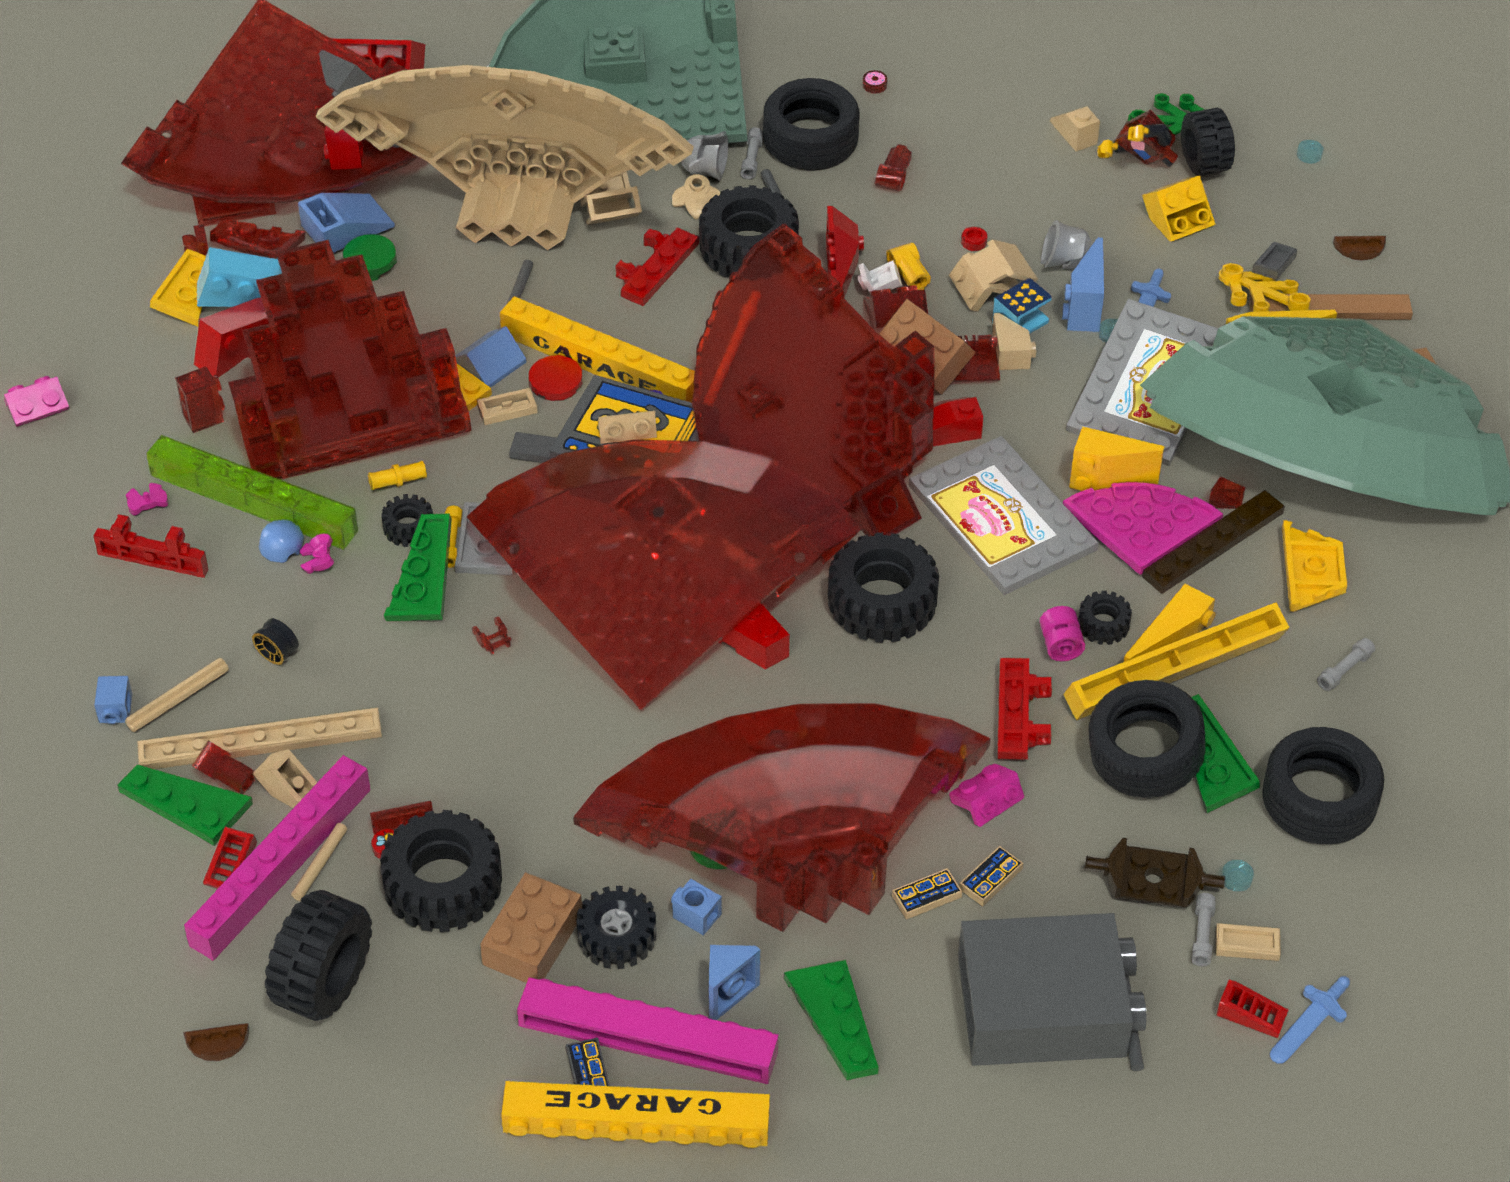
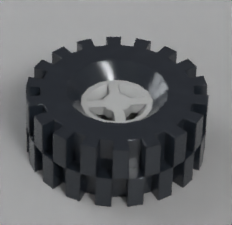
[576,886,657,969]

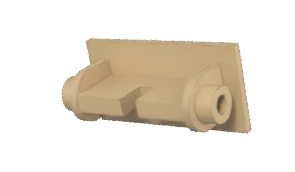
[597,411,657,444]

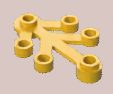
[1218,263,1311,312]

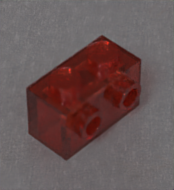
[175,366,225,433]

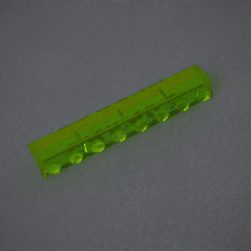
[146,435,358,550]

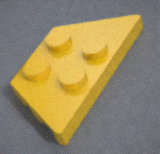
[1282,520,1347,612]

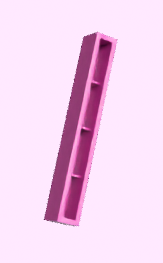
[184,755,371,961]
[517,977,779,1084]

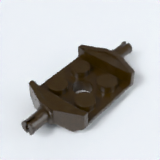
[1085,838,1225,908]

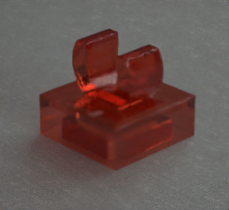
[182,224,208,256]

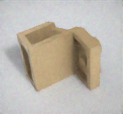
[580,171,642,225]
[949,239,1038,311]

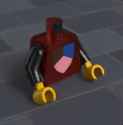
[1098,110,1178,167]

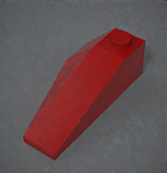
[323,38,425,80]
[826,206,864,318]
[868,396,983,456]

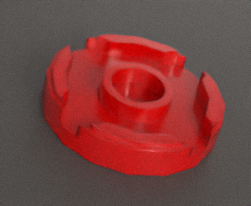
[529,355,583,401]

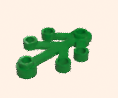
[1127,93,1204,141]

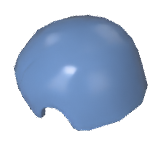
[259,520,304,563]

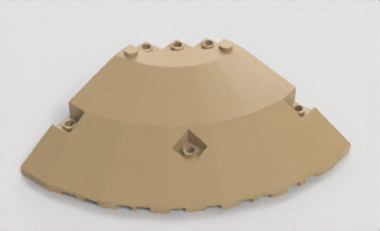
[316,65,694,251]

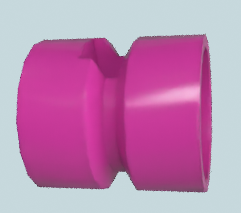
[1039,606,1085,662]

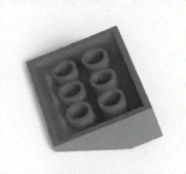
[319,50,399,149]

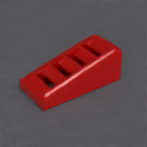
[203,827,257,889]
[1216,979,1288,1038]

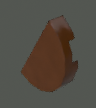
[1333,236,1386,261]
[183,1023,249,1061]

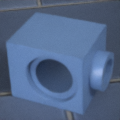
[94,676,133,724]
[671,879,722,936]

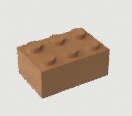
[873,299,976,395]
[480,872,582,983]

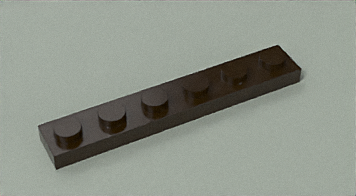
[1142,490,1285,594]

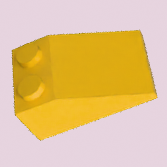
[1069,426,1165,491]

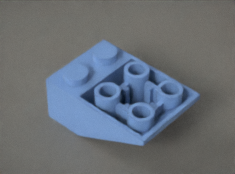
[298,193,395,256]

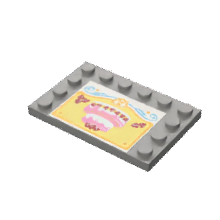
[1066,299,1218,466]
[909,436,1098,595]

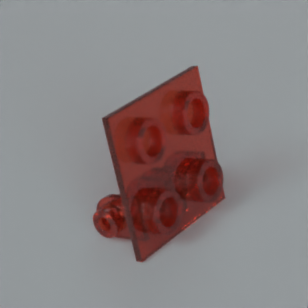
[952,334,1000,382]

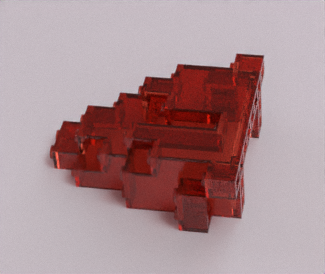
[228,239,472,486]

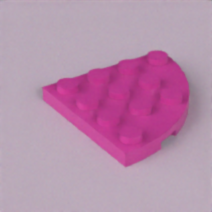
[1063,482,1223,575]

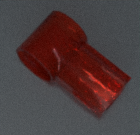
[875,144,912,191]
[192,740,255,794]

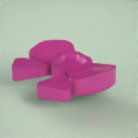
[126,483,168,516]
[299,534,334,574]

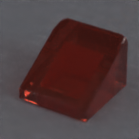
[1209,476,1246,509]

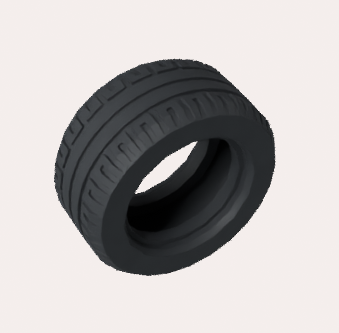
[763,78,860,171]
[1088,680,1206,798]
[1262,727,1385,845]

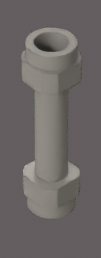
[741,127,763,179]
[1317,638,1375,691]
[1192,893,1216,966]

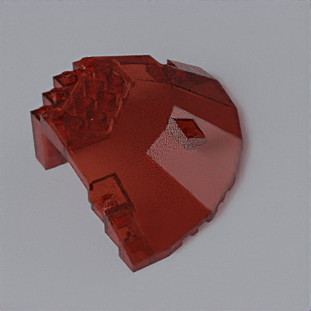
[692,223,935,547]
[573,703,991,932]

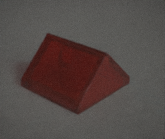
[850,468,922,537]

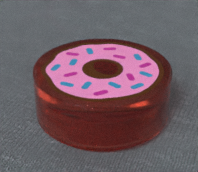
[862,70,887,93]

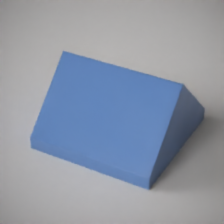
[451,326,526,388]
[709,945,760,1020]

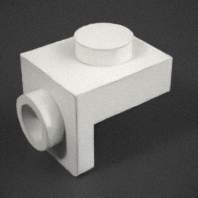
[858,261,902,298]

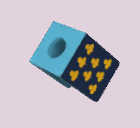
[992,278,1052,334]

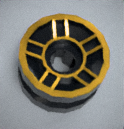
[252,618,299,665]

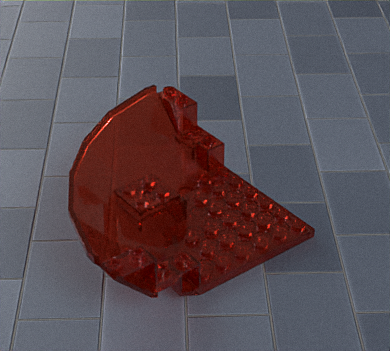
[121,0,418,203]
[466,439,863,712]

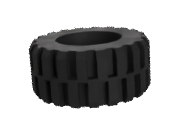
[699,185,799,282]
[828,532,939,643]
[380,810,502,932]
[265,890,372,1021]

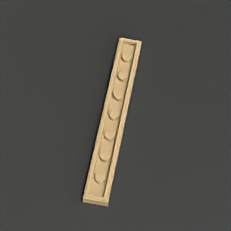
[137,707,382,769]

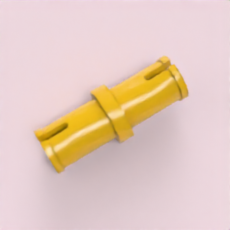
[368,461,427,490]

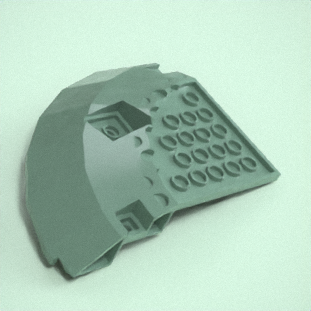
[489,0,747,143]
[1140,316,1510,515]

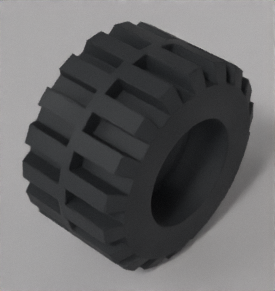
[1181,107,1235,176]

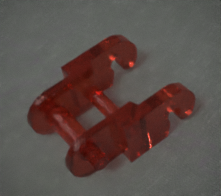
[472,616,512,655]

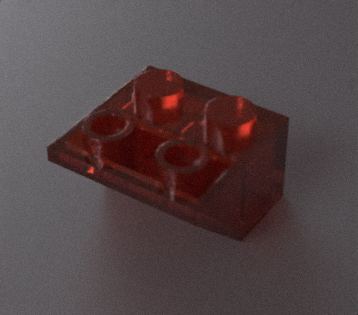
[864,285,928,328]

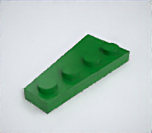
[384,513,452,621]
[1192,694,1260,813]
[117,765,253,846]
[784,960,879,1080]

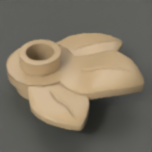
[672,174,721,220]

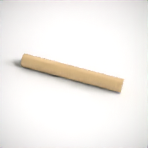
[291,823,348,901]

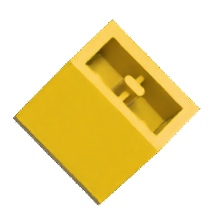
[1142,175,1216,242]

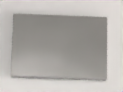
[455,502,521,575]

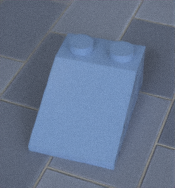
[1062,237,1104,332]

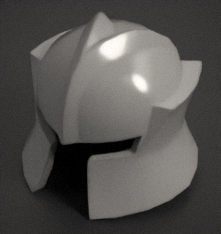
[681,131,728,180]
[1040,220,1093,269]

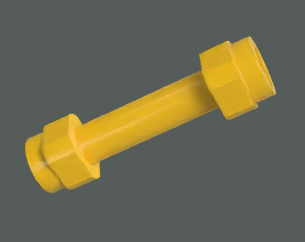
[445,505,463,568]

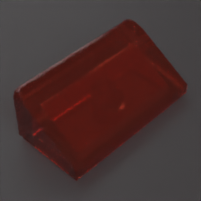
[370,800,433,834]

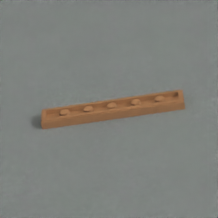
[1249,294,1413,320]

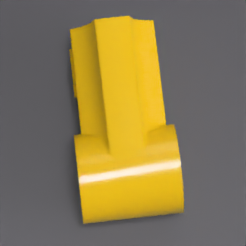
[886,242,931,292]

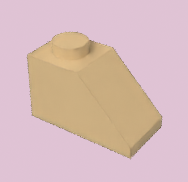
[1050,106,1100,151]
[992,313,1036,370]
[252,749,317,808]

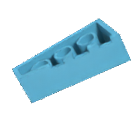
[197,247,315,307]

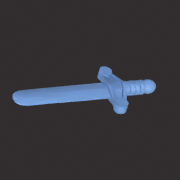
[1131,268,1171,307]
[1270,976,1350,1064]

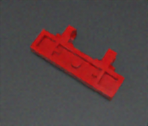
[615,227,699,306]
[93,514,209,578]
[998,658,1052,760]

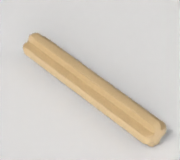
[125,658,229,732]

